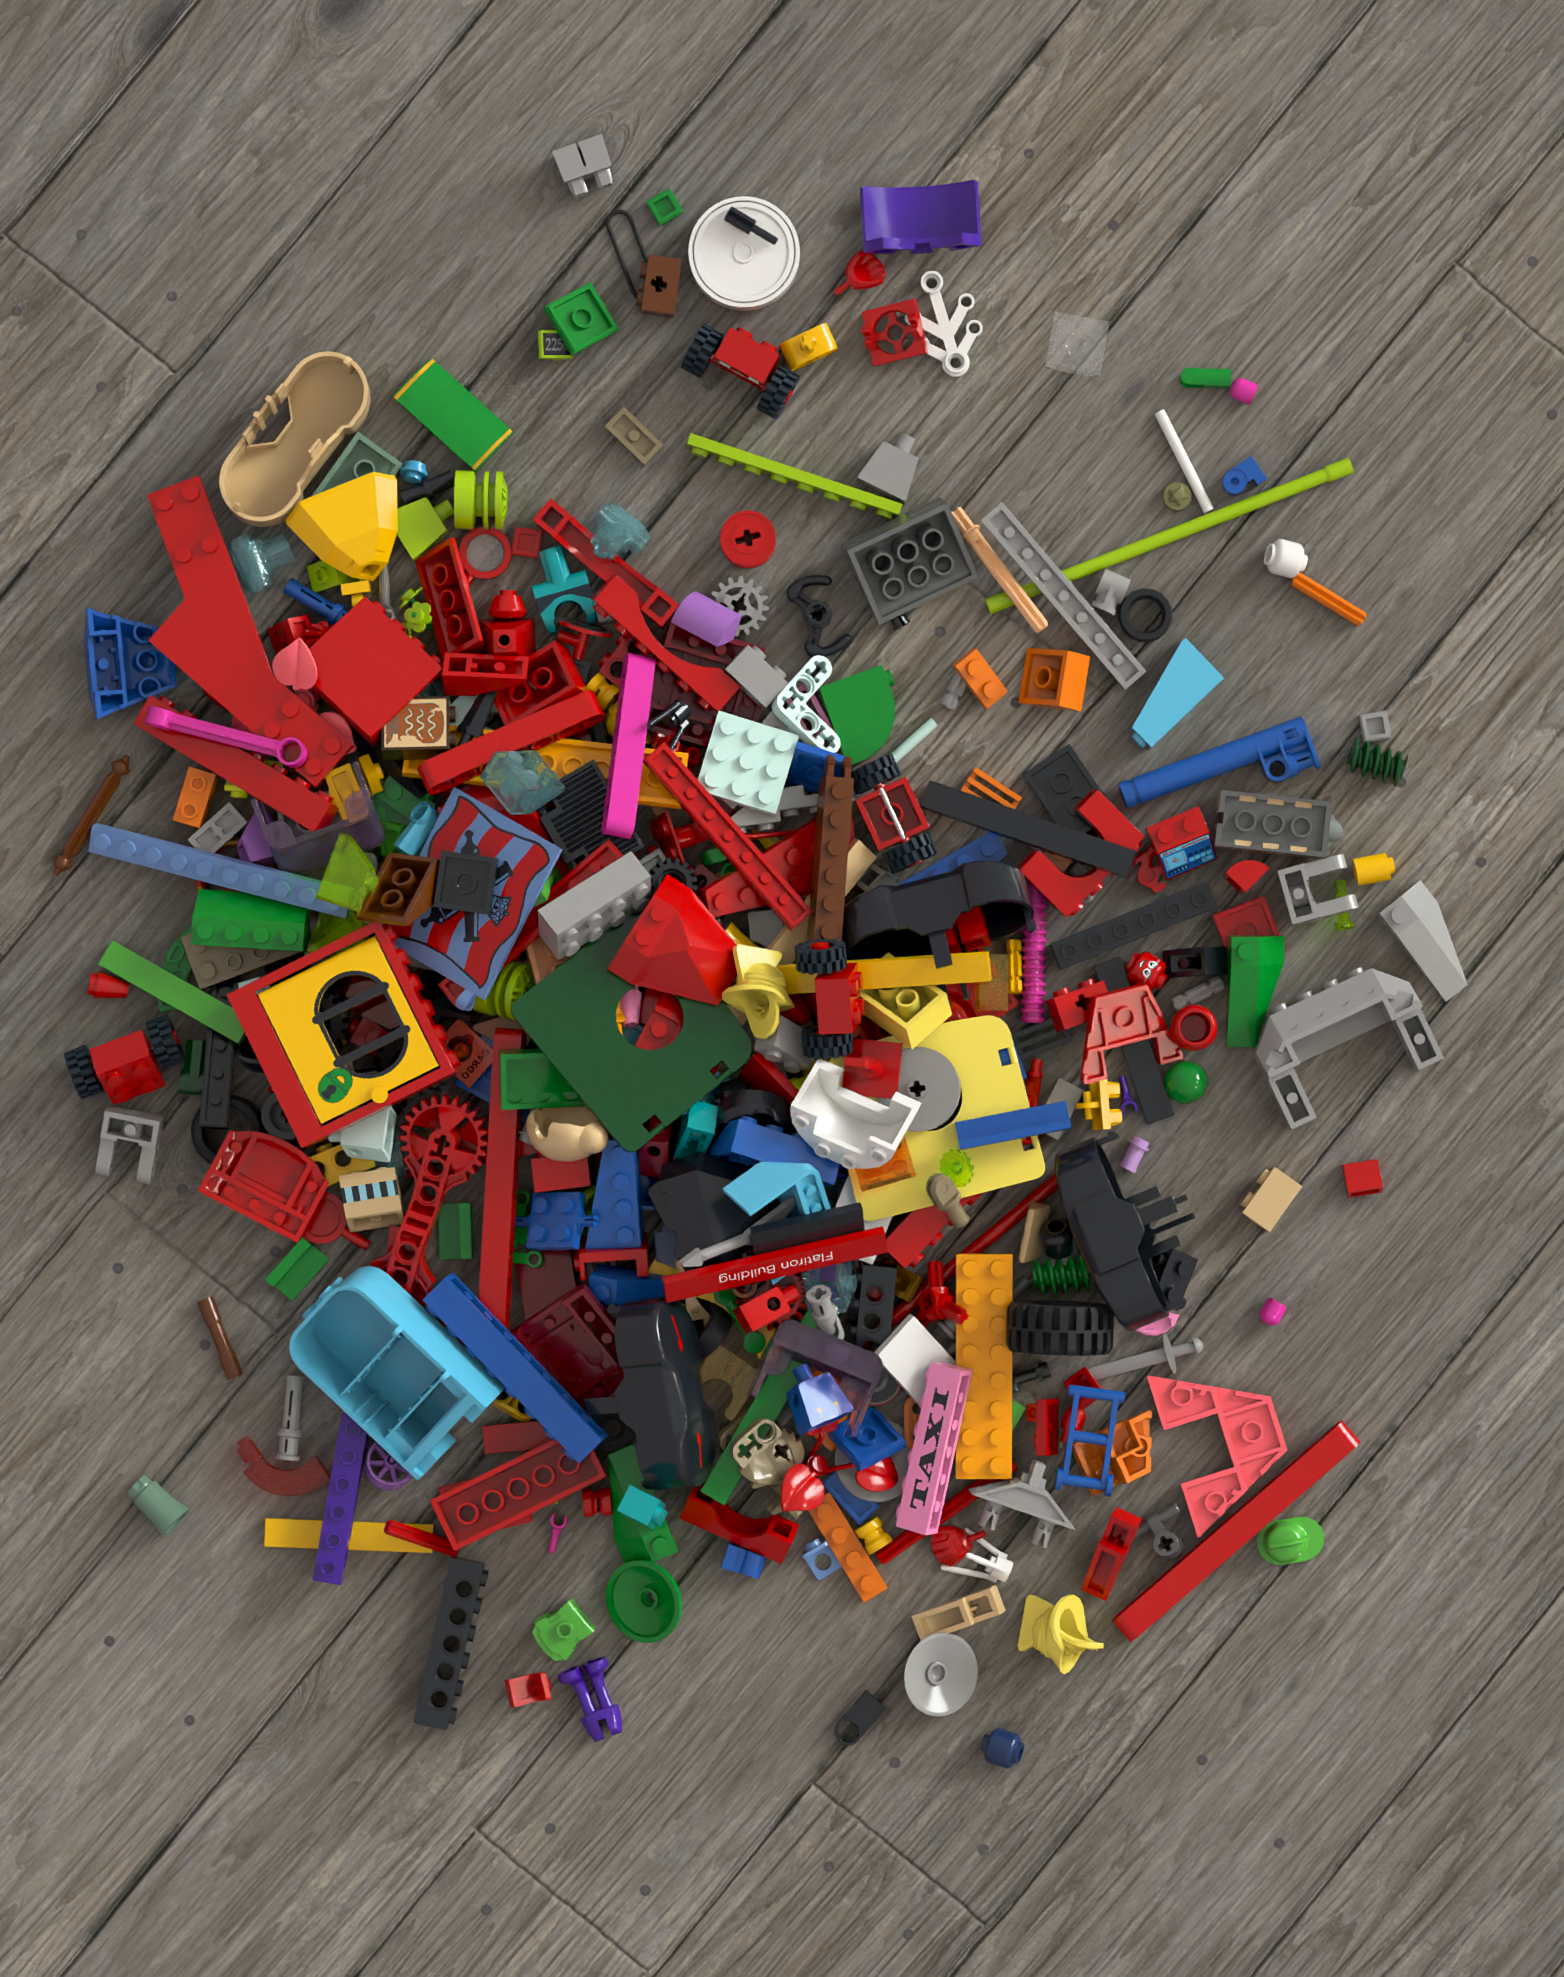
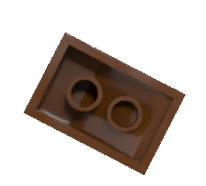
[356,853,440,926]

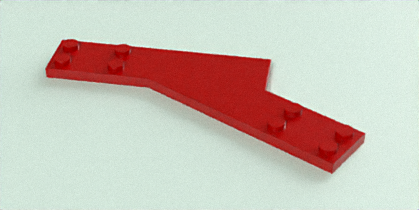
[147,475,354,788]

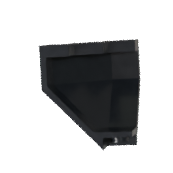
[659,1152,780,1271]

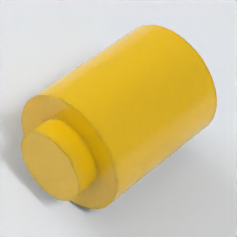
[1352,853,1395,886]

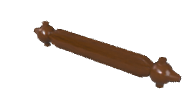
[53,755,130,876]

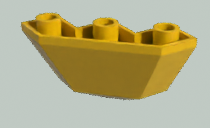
[285,472,398,581]

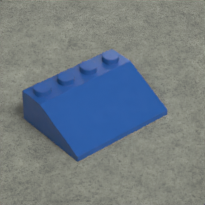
[705,1116,840,1187]

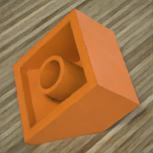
[1018,648,1090,711]

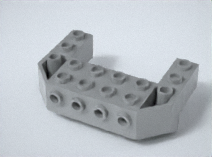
[1253,967,1444,1130]

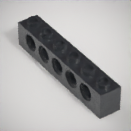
[1050,881,1217,970]
[413,1556,489,1730]

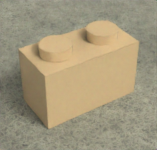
[1240,1167,1302,1232]

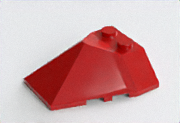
[607,874,737,1006]

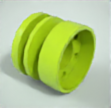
[454,470,508,530]
[472,961,535,1021]

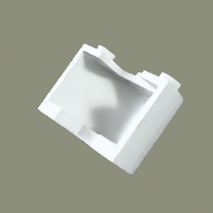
[790,1059,921,1169]

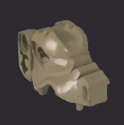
[717,1409,805,1519]

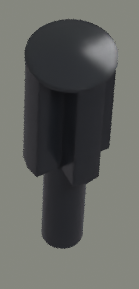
[724,206,778,245]

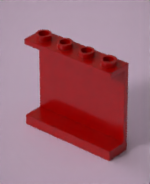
[309,596,443,747]

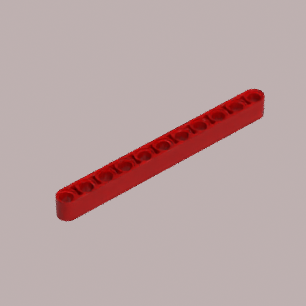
[478,1028,526,1330]
[1112,1420,1360,1642]

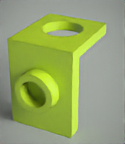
[307,561,362,593]

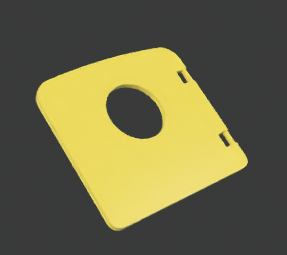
[829,1015,1045,1221]

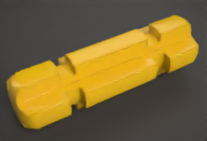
[1006,939,1022,994]

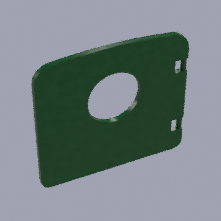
[511,913,752,1153]

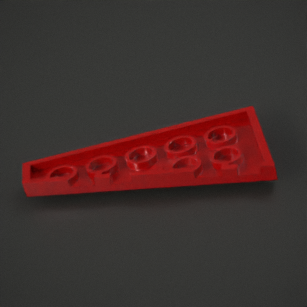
[701,812,855,917]

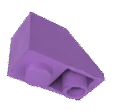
[236,803,282,866]

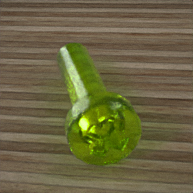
[1334,880,1354,931]

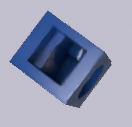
[1222,456,1267,496]
[721,1542,766,1579]

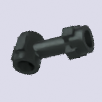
[1012,1361,1051,1393]

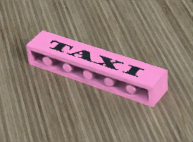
[896,1361,973,1535]

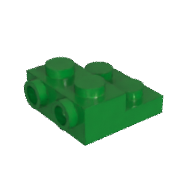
[362,776,438,832]

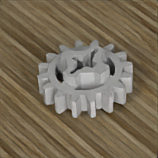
[711,576,769,638]

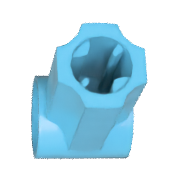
[393,801,439,856]

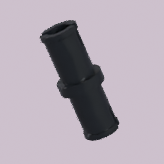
[399,470,455,506]

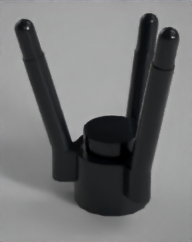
[647,700,691,751]

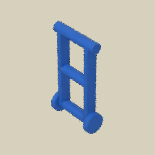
[1054,1384,1125,1497]

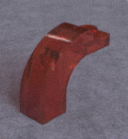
[237,1435,331,1496]

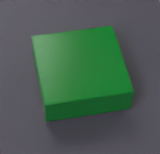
[646,188,684,227]

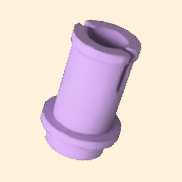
[1119,1135,1149,1173]

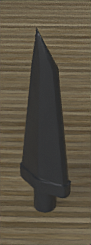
[456,690,498,746]

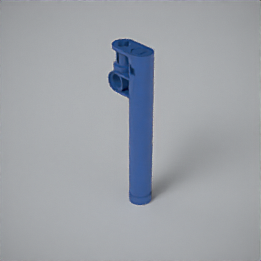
[1118,716,1321,809]

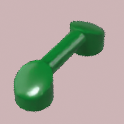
[714,1289,766,1354]

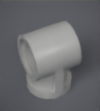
[1090,569,1131,617]

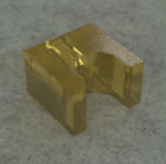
[699,1345,764,1421]

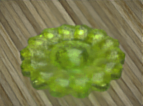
[939,1149,974,1187]

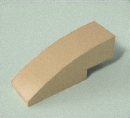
[911,1584,1006,1641]

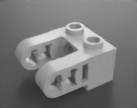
[1277,854,1359,928]
[95,1105,165,1185]

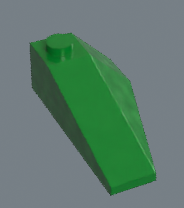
[1226,935,1284,1047]
[608,1443,679,1564]

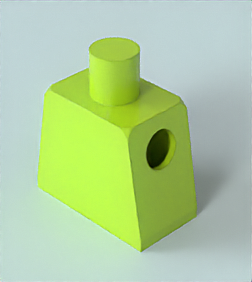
[397,497,454,563]

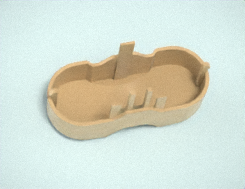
[219,351,371,527]

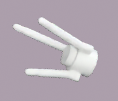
[941,1528,1013,1583]

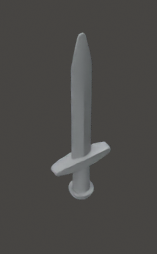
[1088,1333,1203,1380]

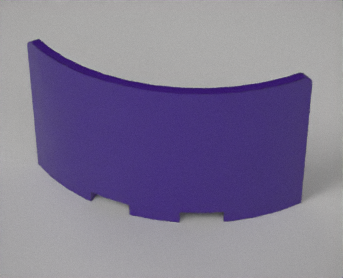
[860,180,982,254]

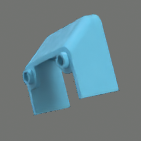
[723,1162,831,1285]

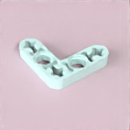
[772,655,840,753]

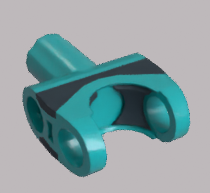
[532,546,596,635]

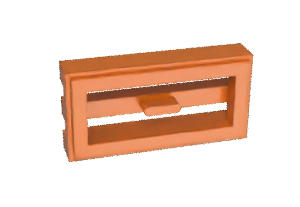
[960,767,1022,809]

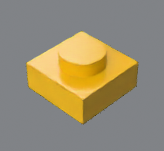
[358,754,384,795]

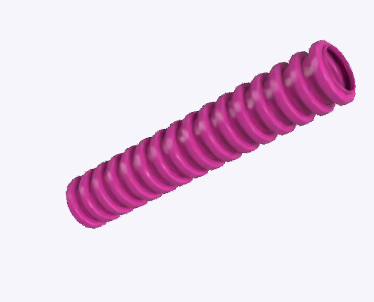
[1020,884,1047,1023]

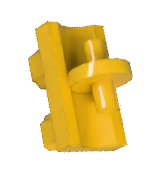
[1076,1079,1122,1130]

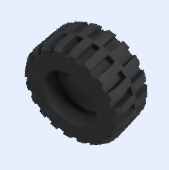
[1006,1300,1114,1356]

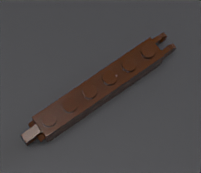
[807,755,854,941]

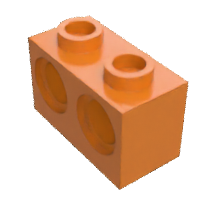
[173,767,219,829]

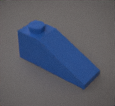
[589,1263,664,1305]

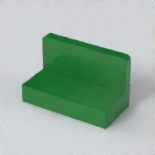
[438,1203,473,1260]
[265,1237,329,1300]

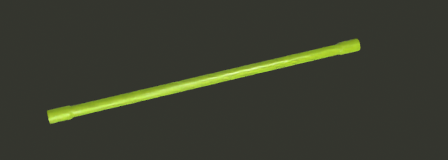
[985,457,1354,614]

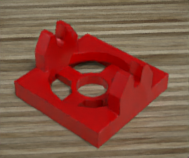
[861,298,928,367]

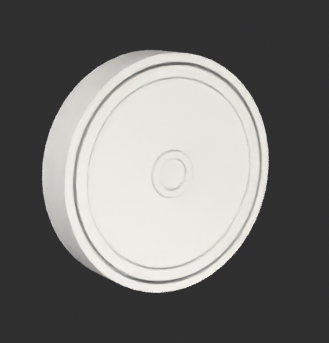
[688,196,800,311]

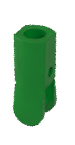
[1179,368,1231,389]

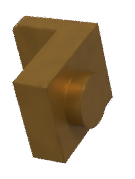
[884,1259,924,1303]

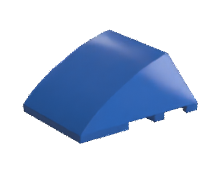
[83,608,177,720]

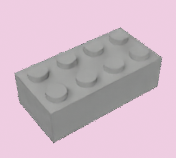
[538,852,651,960]

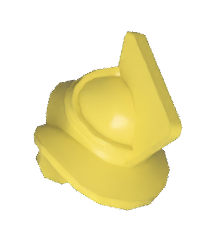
[722,945,795,1039]
[1018,1594,1104,1674]

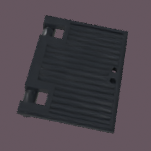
[528,759,644,871]

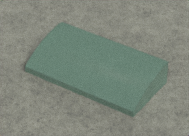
[312,432,403,496]

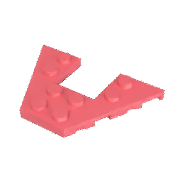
[1146,1376,1288,1537]

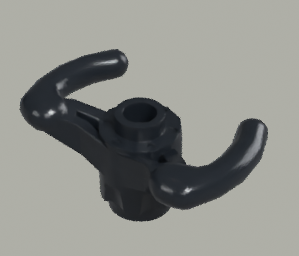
[787,575,851,658]

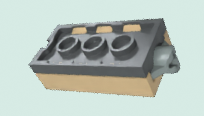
[1213,790,1343,859]

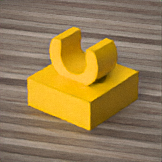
[341,580,372,607]

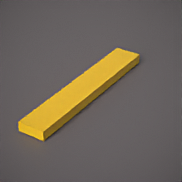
[264,1518,434,1553]

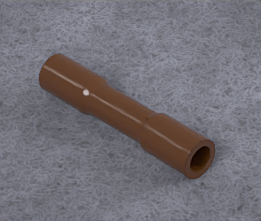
[197,1296,243,1380]

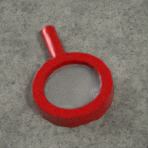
[459,527,512,587]

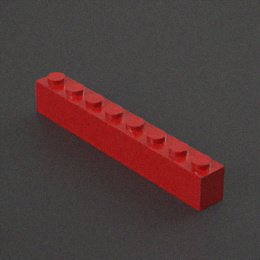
[133,695,339,837]

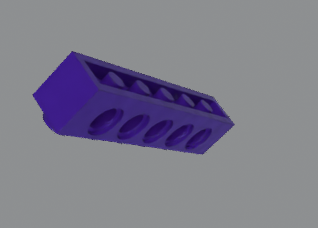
[313,1413,369,1586]

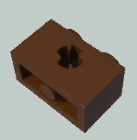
[636,255,682,318]

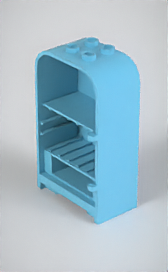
[289,1266,505,1480]

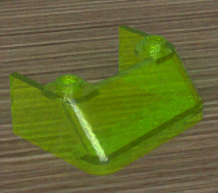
[305,833,379,959]

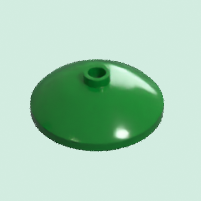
[606,1559,682,1643]

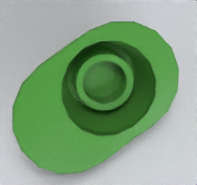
[1257,1517,1324,1565]

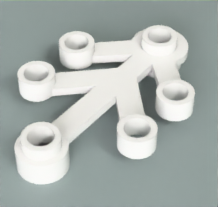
[905,271,983,377]

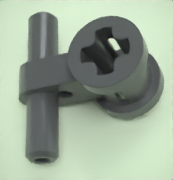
[1134,1503,1184,1560]

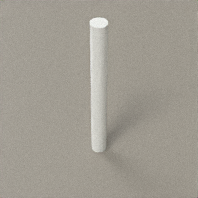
[1154,409,1214,514]

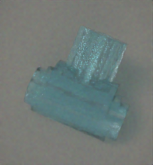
[590,501,652,560]
[229,534,295,594]

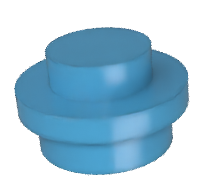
[400,460,428,484]

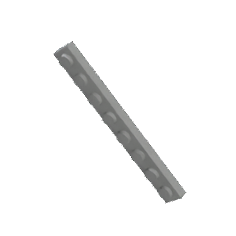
[980,502,1147,690]

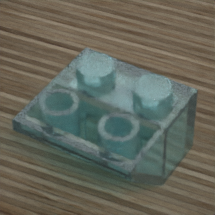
[480,750,566,815]

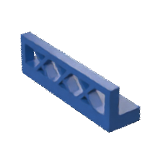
[955,1101,1072,1150]

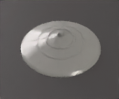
[904,1633,978,1717]

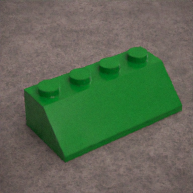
[191,889,310,952]

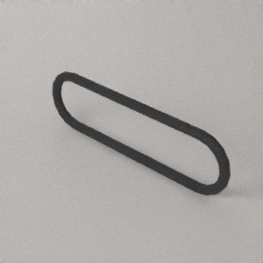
[606,209,658,299]

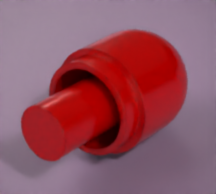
[1059,1406,1086,1443]

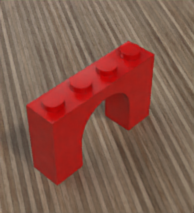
[1017,789,1145,917]

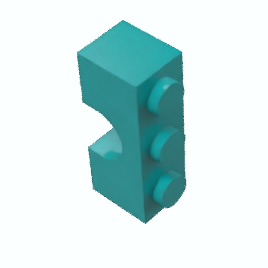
[617,1485,668,1530]

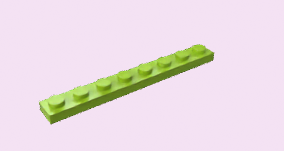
[687,433,902,520]

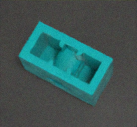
[673,1101,719,1159]

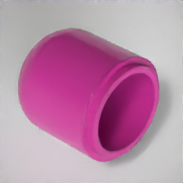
[1230,378,1258,405]
[1259,1297,1287,1326]

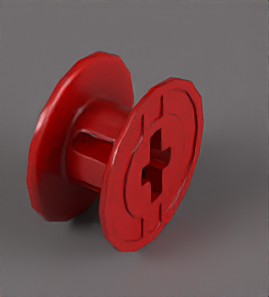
[720,510,776,569]

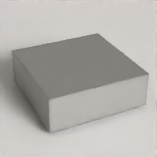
[1358,710,1391,743]

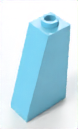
[1130,638,1224,749]

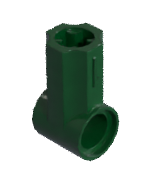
[179,1039,206,1096]

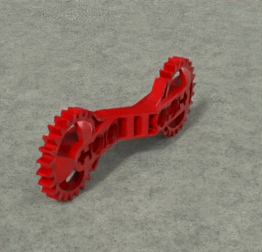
[365,1093,488,1318]

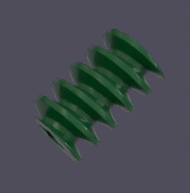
[1346,738,1408,787]

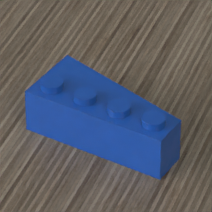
[585,1132,645,1249]

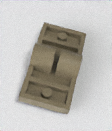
[181,933,302,990]

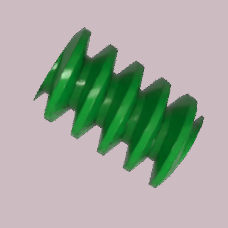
[1032,1257,1090,1295]

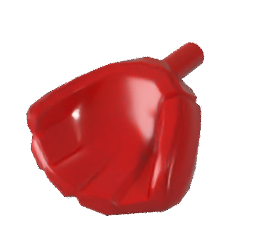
[834,250,885,296]
[930,1525,986,1567]

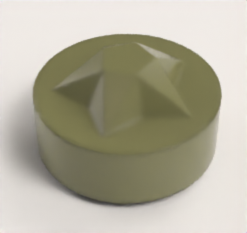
[1163,482,1191,511]

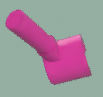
[548,1513,567,1553]

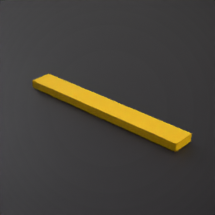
[776,951,992,994]

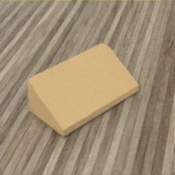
[1019,1202,1050,1263]

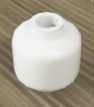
[1264,539,1308,578]

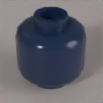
[981,1728,1024,1769]

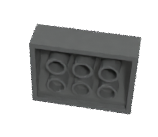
[840,497,979,625]

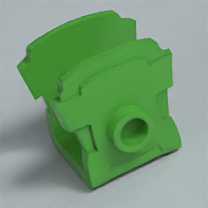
[532,1597,597,1661]

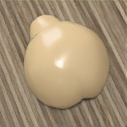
[526,1106,608,1162]

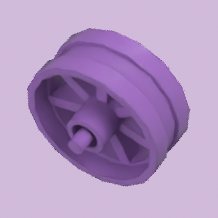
[364,1442,412,1491]

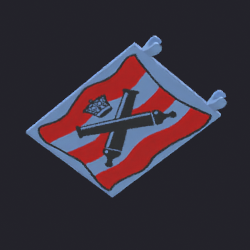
[381,787,563,1011]

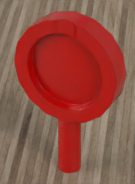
[302,1191,371,1251]

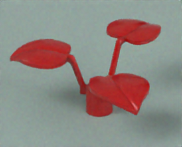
[781,1420,899,1512]

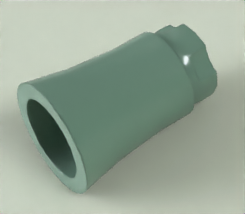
[127,1475,190,1537]

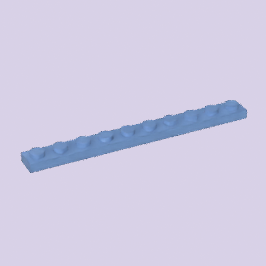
[88,823,354,918]

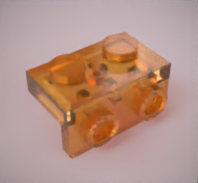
[855,1136,916,1192]

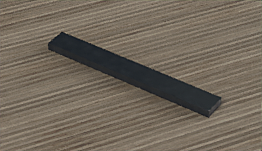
[920,780,1137,879]

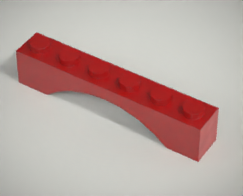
[533,498,679,630]
[591,574,740,712]

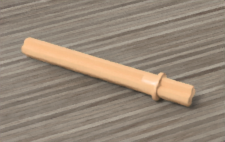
[952,507,1048,633]

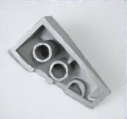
[1376,880,1468,1002]

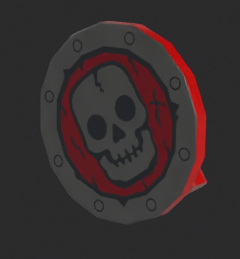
[558,617,613,660]

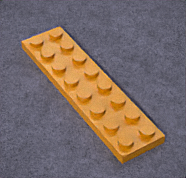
[955,1254,1013,1479]

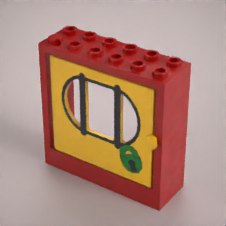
[227,922,461,1148]

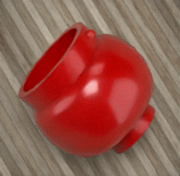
[1171,1004,1217,1051]

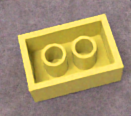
[859,953,952,1050]

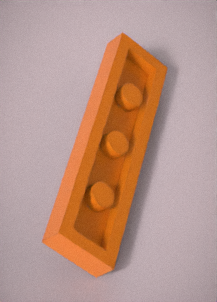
[809,1492,888,1602]

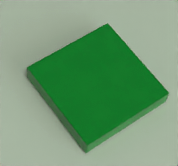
[543,282,620,356]

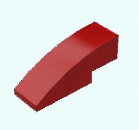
[1081,1507,1142,1601]

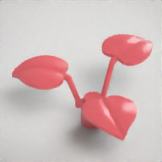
[232,638,357,754]

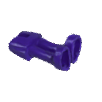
[557,1656,622,1742]

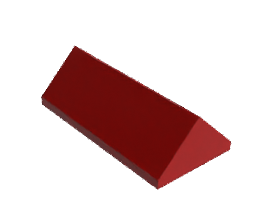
[415,538,485,663]

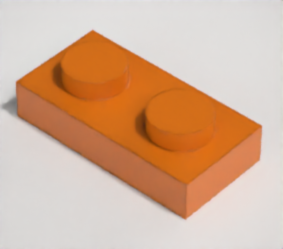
[952,648,1008,709]

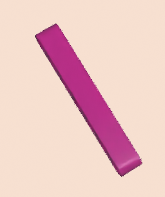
[601,652,656,839]

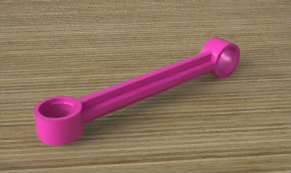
[144,706,308,768]

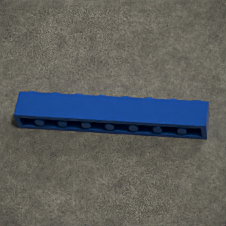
[423,1273,609,1463]

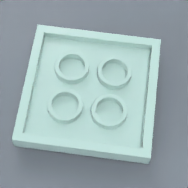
[698,711,799,816]

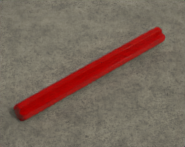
[875,1460,1018,1565]

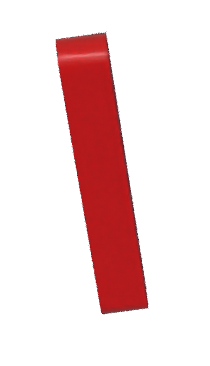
[417,690,606,795]

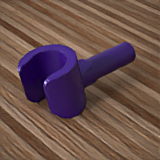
[1119,1076,1138,1116]

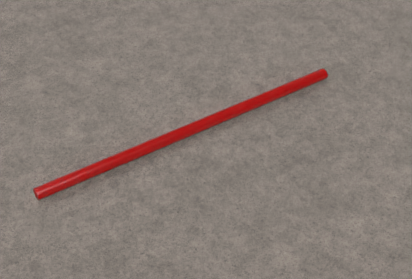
[776,1173,1058,1424]

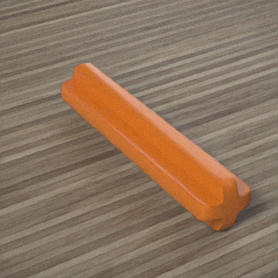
[1291,572,1367,626]

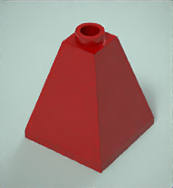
[479,618,536,656]

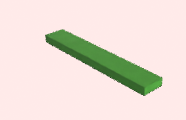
[98,940,246,1045]

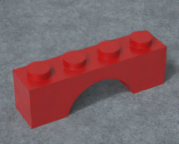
[679,1482,799,1564]

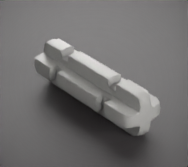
[941,672,967,710]
[1171,976,1225,1011]

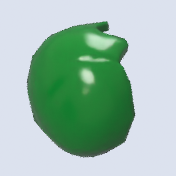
[1164,1061,1209,1104]

